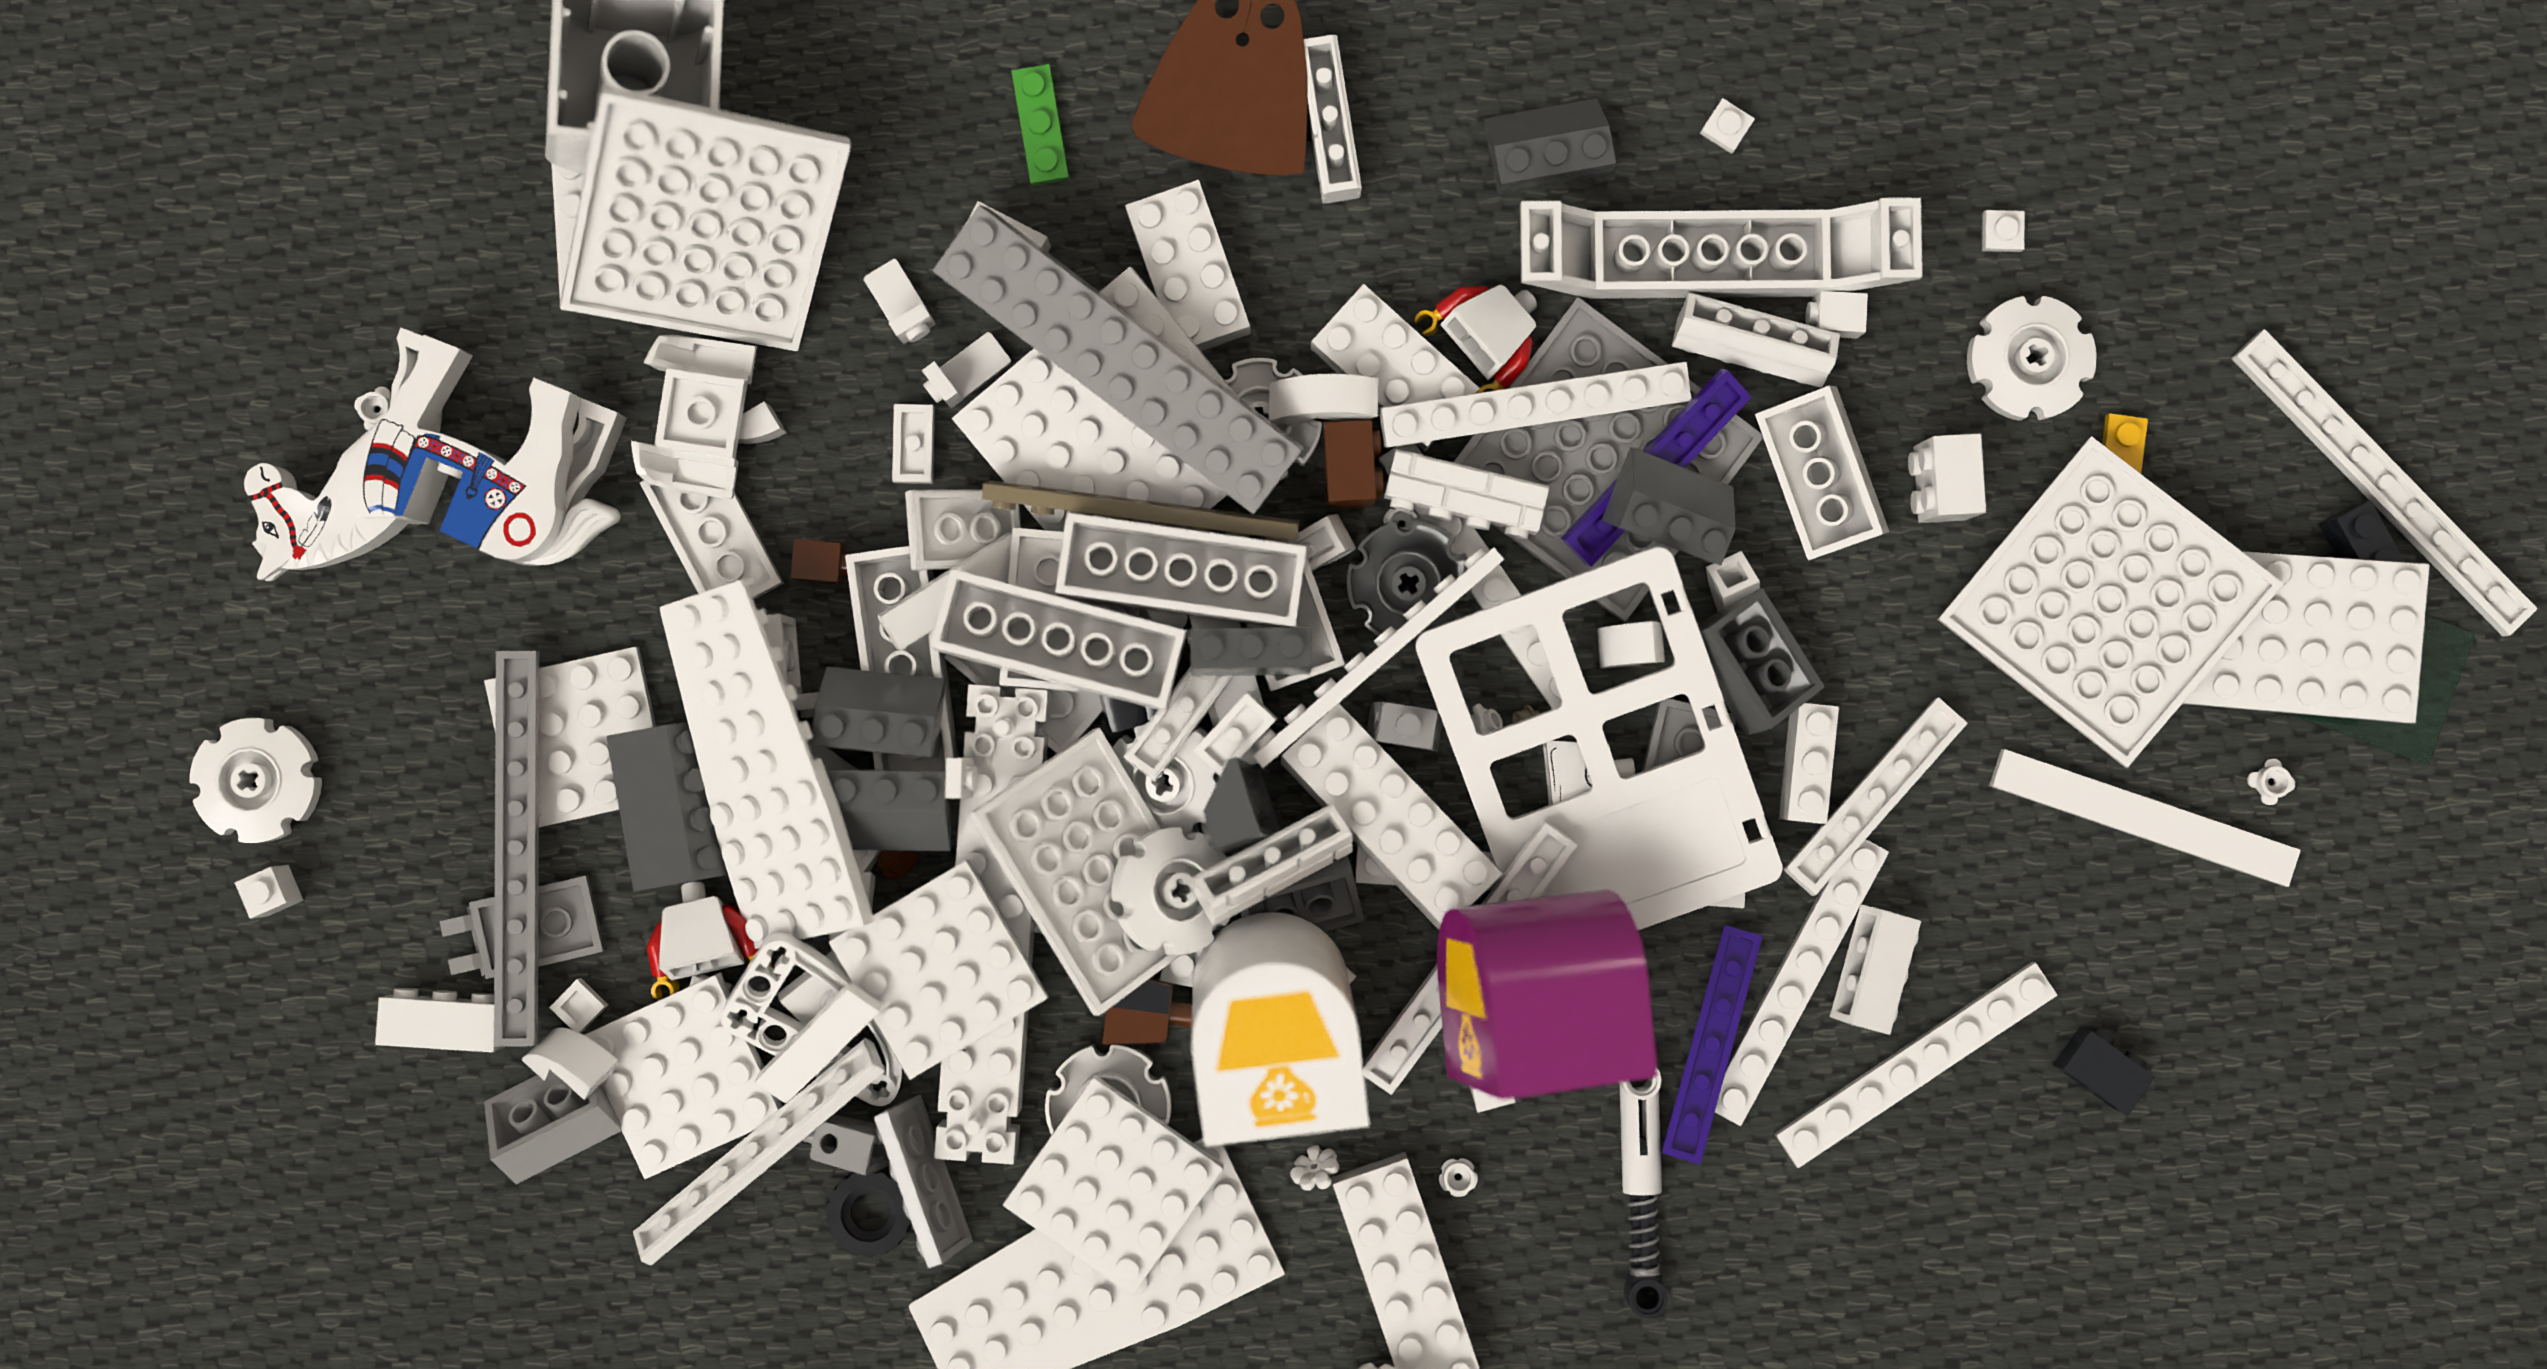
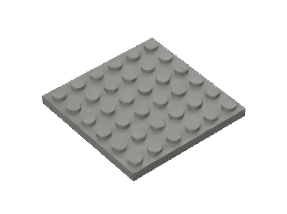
[1453,297,1763,623]

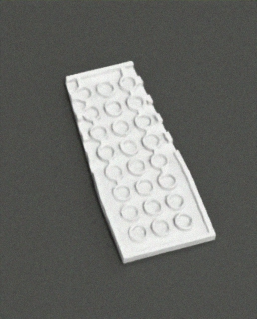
[660,578,874,949]
[909,1137,1285,1369]

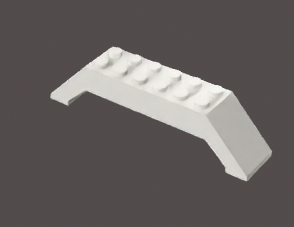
[1520,198,1922,299]

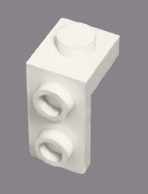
[864,259,936,344]
[922,332,1012,409]

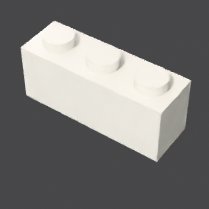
[1779,703,1839,824]
[1830,904,1921,1035]
[375,988,505,1052]

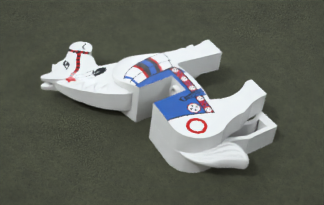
[244,328,627,581]

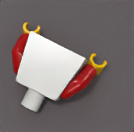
[1415,285,1537,393]
[647,882,772,1000]

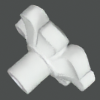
[1290,1145,1339,1191]

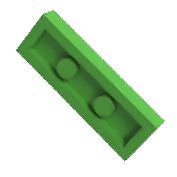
[1011,64,1069,186]

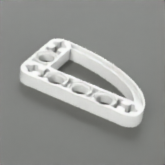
[721,932,903,1106]

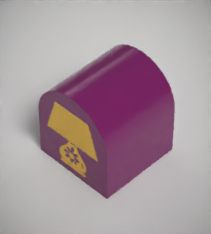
[1437,889,1658,1100]

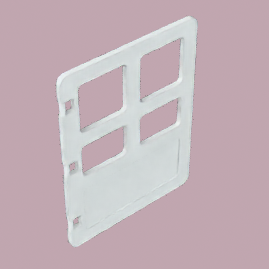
[1416,546,1782,930]

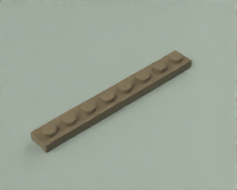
[982,480,1300,544]

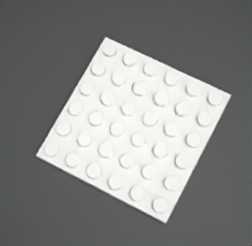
[560,85,851,351]
[952,267,1238,532]
[1937,436,2284,767]

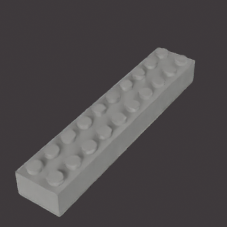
[933,205,1305,514]

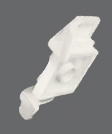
[631,335,757,500]

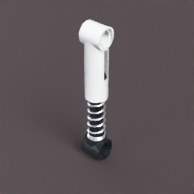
[1619,1069,1668,1319]

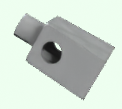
[1367,702,1443,752]
[799,1115,890,1175]

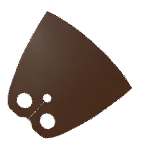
[1131,0,1308,175]

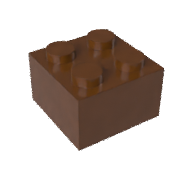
[1323,420,1383,510]

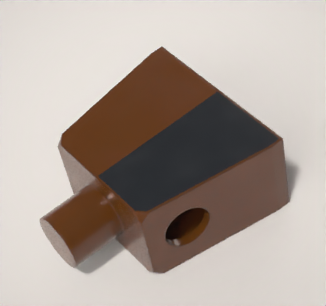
[1102,977,1192,1045]

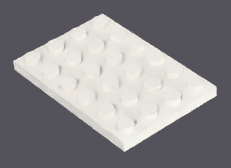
[2182,552,2429,724]
[969,728,1219,1016]

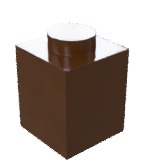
[791,539,851,585]

